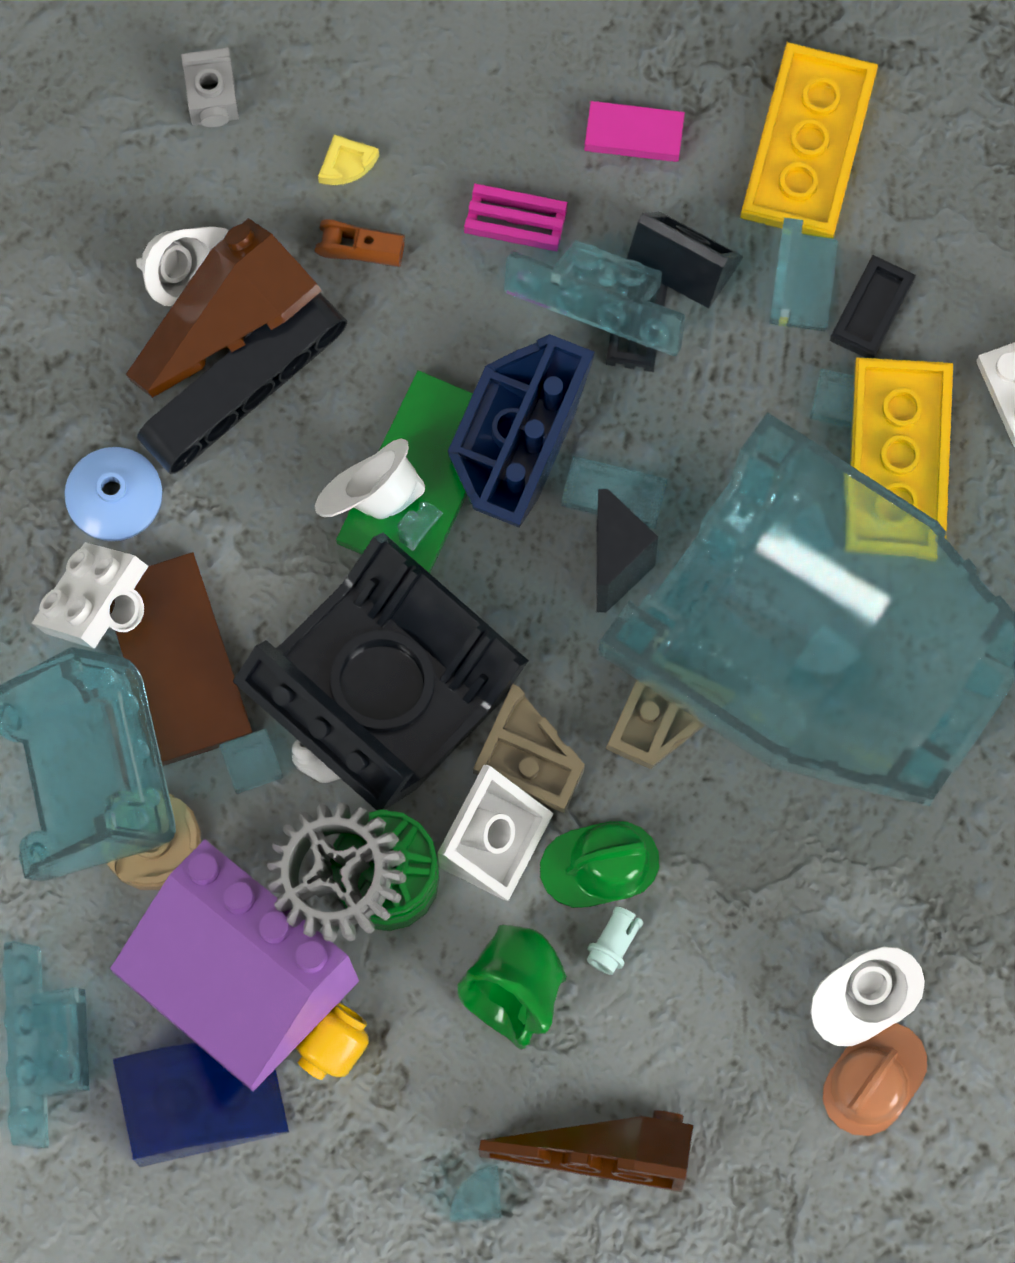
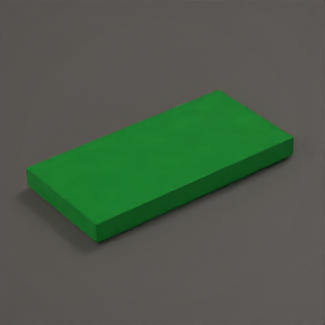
[336,370,473,573]

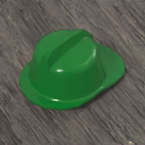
[540,821,659,908]

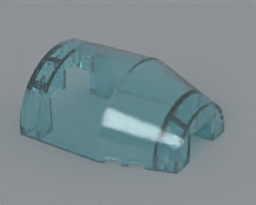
[598,412,1015,807]

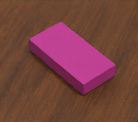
[585,101,685,162]

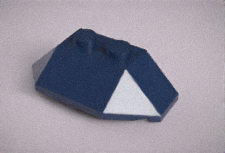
[448,334,595,528]

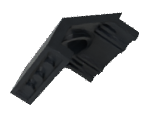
[233,532,529,811]

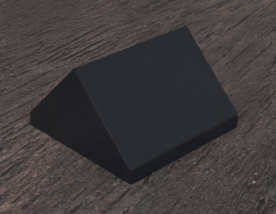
[625,212,743,309]
[596,489,658,612]

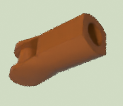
[315,219,405,267]

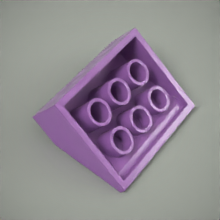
[110,839,359,1091]

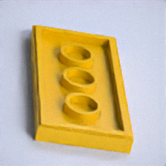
[740,42,879,241]
[846,357,953,556]

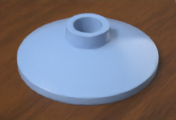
[65,447,162,541]

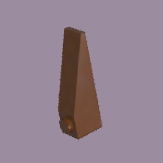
[126,218,322,398]
[479,1110,693,1192]

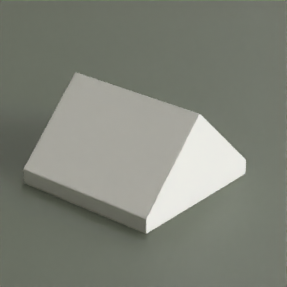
[437,765,554,901]

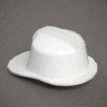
[136,226,229,306]
[315,438,425,519]
[810,946,925,1046]

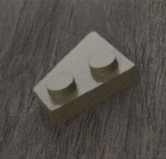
[605,657,734,769]
[473,684,585,813]

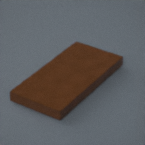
[109,552,254,767]

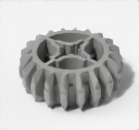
[267,802,406,942]

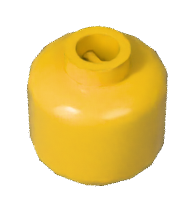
[295,1002,369,1080]

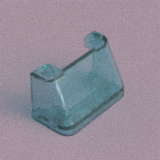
[0,647,176,881]

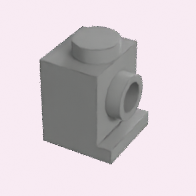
[181,48,239,127]

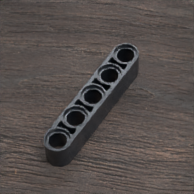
[137,293,348,474]

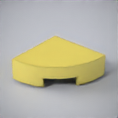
[318,135,379,185]

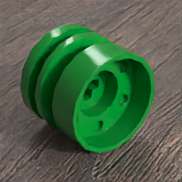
[330,809,439,931]

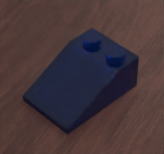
[113,1043,290,1167]

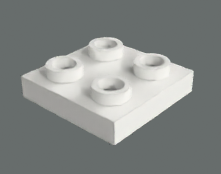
[32,542,148,649]

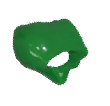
[458,924,567,1050]

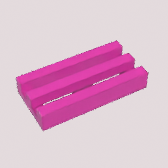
[464,183,568,252]

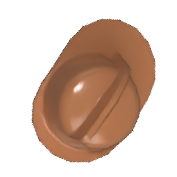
[823,1023,927,1136]

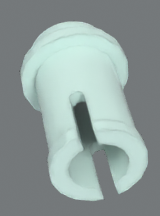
[587,907,644,975]

